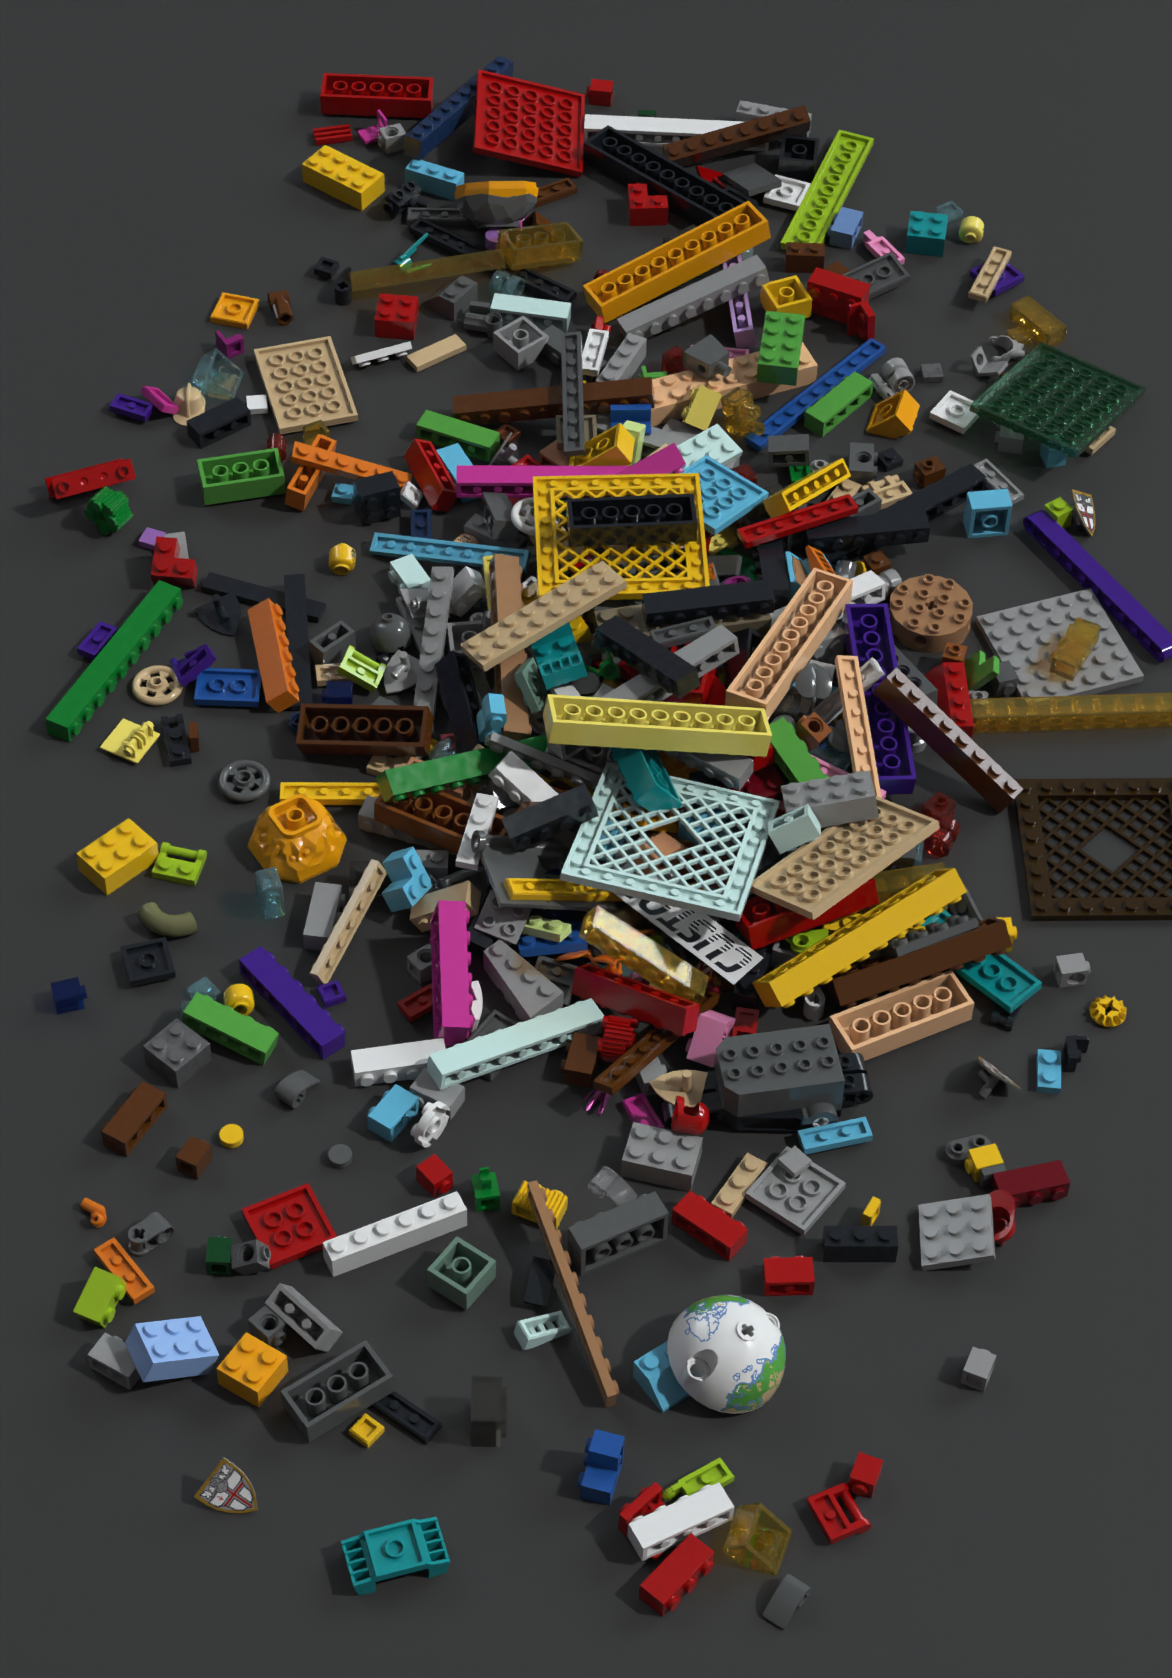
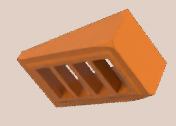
[805,545,835,574]

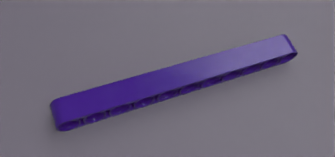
[1023,510,1172,662]

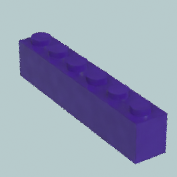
[239,946,346,1060]

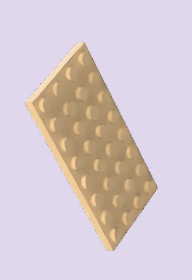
[750,796,940,920]

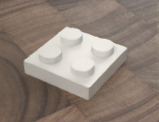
[763,174,811,211]
[929,390,984,434]

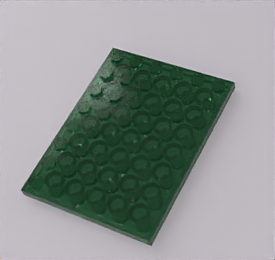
[969,342,1146,458]

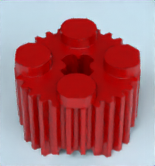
[597,1015,639,1063]

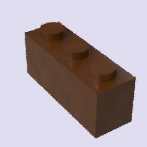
[101,1081,168,1157]

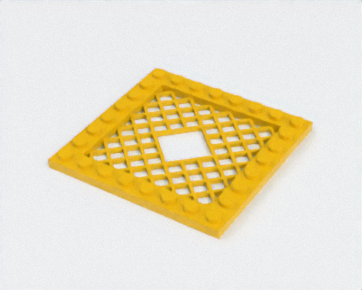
[533,473,710,600]

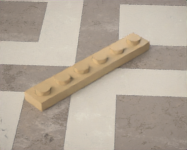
[310,859,387,985]

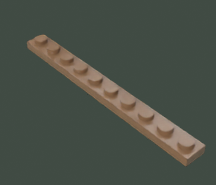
[527,1180,619,1407]

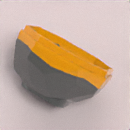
[454,181,538,230]

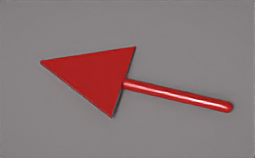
[697,165,726,189]

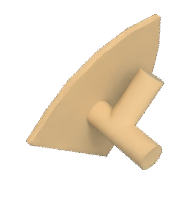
[649,1070,708,1107]

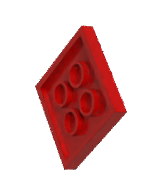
[241,1183,337,1270]

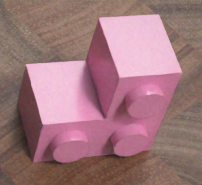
[685,1010,736,1067]

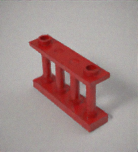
[44,458,136,499]

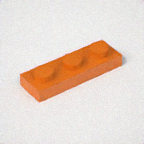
[93,1237,155,1305]

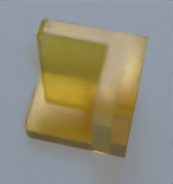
[303,420,330,445]

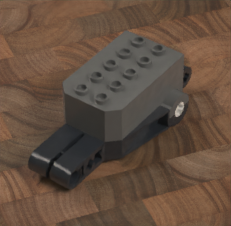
[659,1024,874,1132]

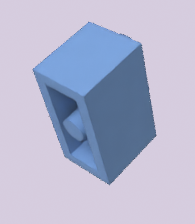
[827,207,863,250]

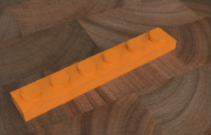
[290,441,412,493]

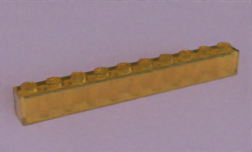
[970,693,1172,733]

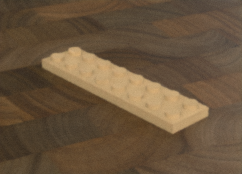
[460,561,627,672]

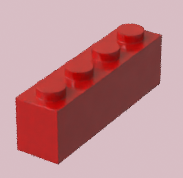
[404,438,457,512]

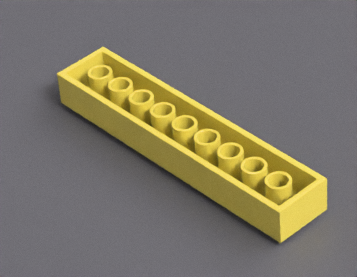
[543,694,772,757]

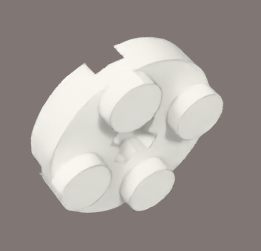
[410,1101,450,1148]

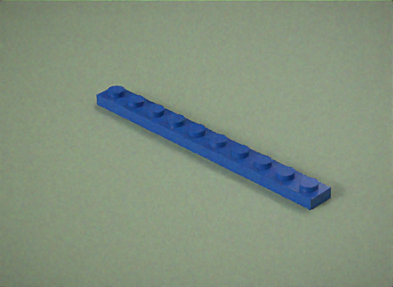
[744,338,886,452]

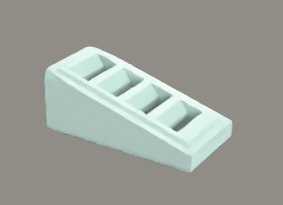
[514,1311,571,1350]

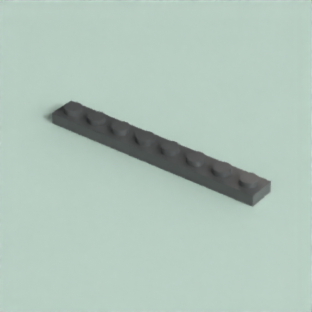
[561,331,585,457]

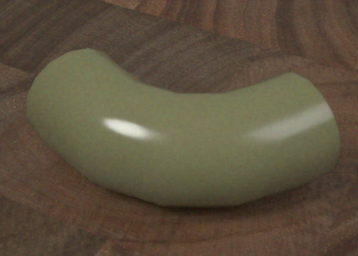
[137,902,198,938]

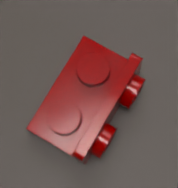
[847,300,876,342]

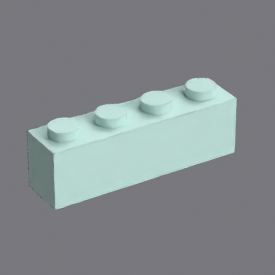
[490,293,571,333]

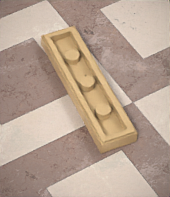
[968,246,1012,303]

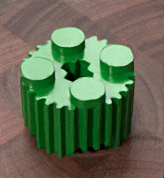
[84,486,134,536]

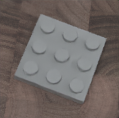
[745,1146,846,1236]
[918,1194,996,1271]

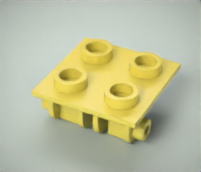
[100,718,160,764]

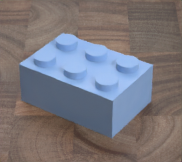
[125,1316,219,1382]

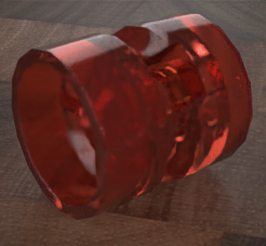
[923,815,961,858]

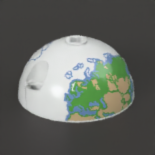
[667,1295,786,1414]

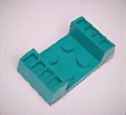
[531,622,588,690]
[341,1517,450,1595]

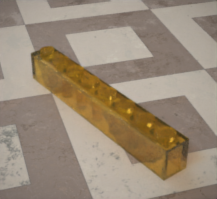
[349,248,506,292]

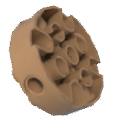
[889,574,973,653]

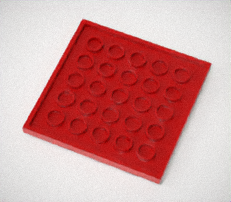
[473,69,585,177]

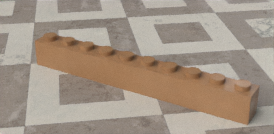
[489,553,532,741]

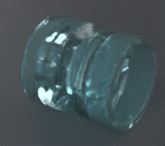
[489,269,525,296]

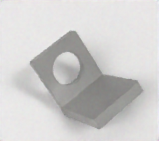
[970,346,1008,377]

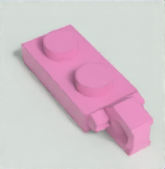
[862,229,905,265]

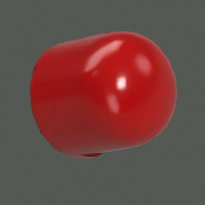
[671,1095,709,1136]

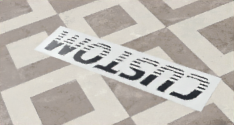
[613,863,763,985]

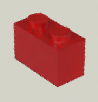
[762,1256,815,1296]

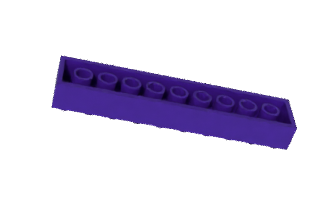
[842,603,916,795]

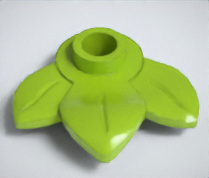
[784,928,828,954]

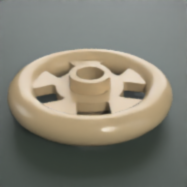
[131,665,183,706]

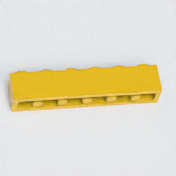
[763,458,851,518]

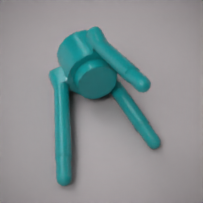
[392,233,432,276]

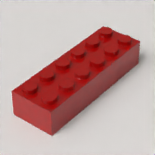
[320,73,434,119]
[735,878,879,950]

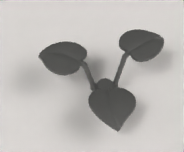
[770,663,850,753]

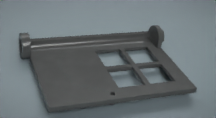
[471,830,618,912]

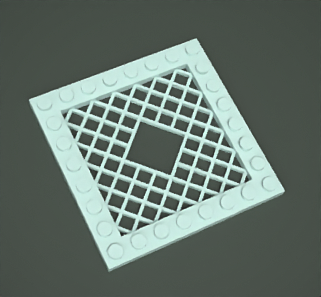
[560,761,780,922]

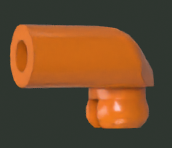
[80,1198,107,1228]

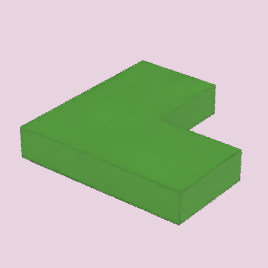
[965,650,999,691]

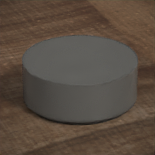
[328,1144,352,1168]

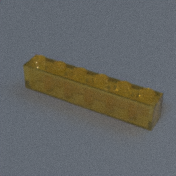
[579,905,709,1003]

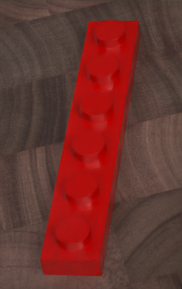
[737,494,859,549]

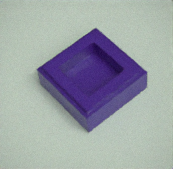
[316,980,346,1008]

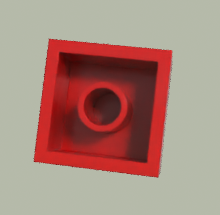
[375,294,419,340]

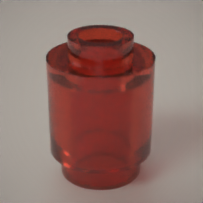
[267,433,287,462]

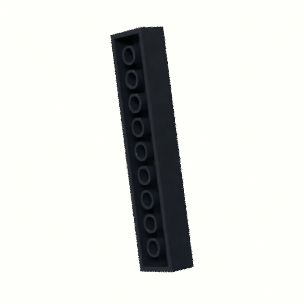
[583,125,744,226]

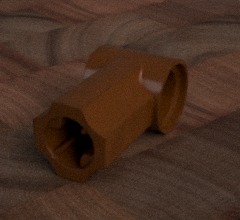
[267,290,293,326]

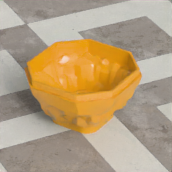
[247,794,347,884]

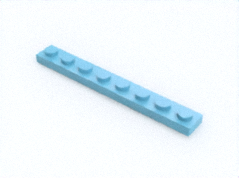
[369,532,532,573]

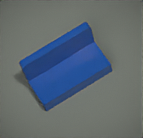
[610,404,651,436]

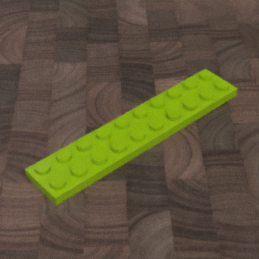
[780,130,874,250]

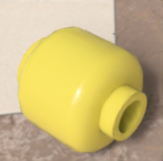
[959,216,984,244]

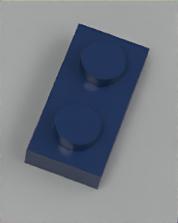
[410,509,432,539]

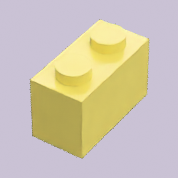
[681,385,722,431]

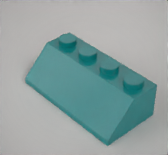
[610,747,683,812]

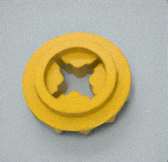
[1090,995,1127,1027]

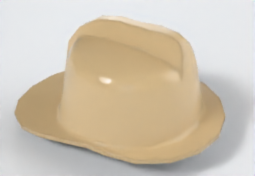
[173,383,206,426]

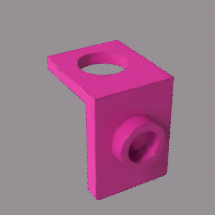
[358,109,388,144]

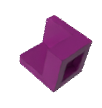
[215,330,245,359]

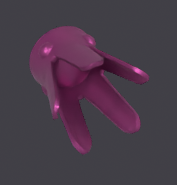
[582,1089,611,1116]

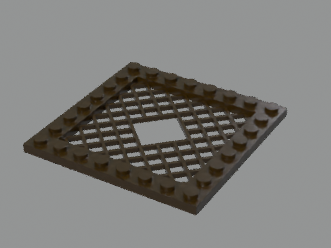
[1014,778,1172,921]

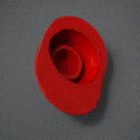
[989,1190,1016,1246]

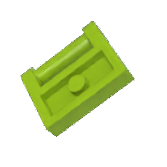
[336,645,387,693]
[152,842,207,887]

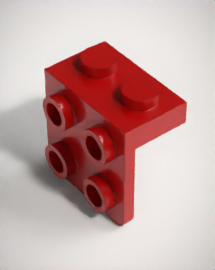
[618,1482,671,1560]

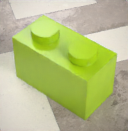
[73,1267,127,1328]

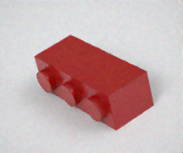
[671,1191,748,1261]
[639,1533,715,1617]

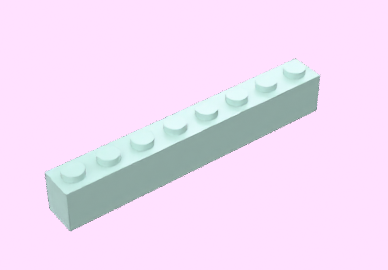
[427,998,604,1090]

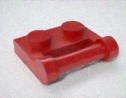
[806,1483,871,1545]

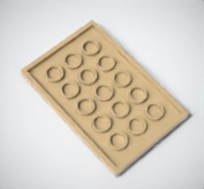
[254,336,358,435]

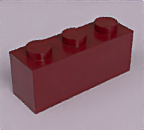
[990,1160,1070,1208]

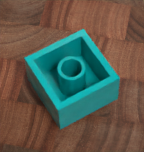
[905,211,948,257]

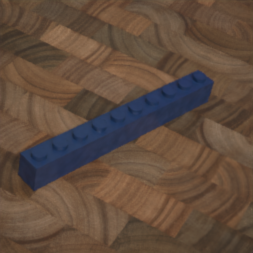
[404,56,514,161]

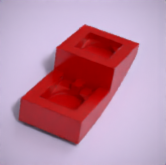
[732,1007,760,1037]

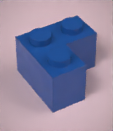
[577,1429,625,1506]

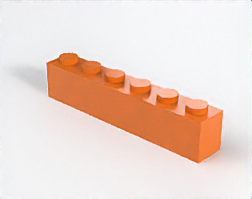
[247,598,299,713]

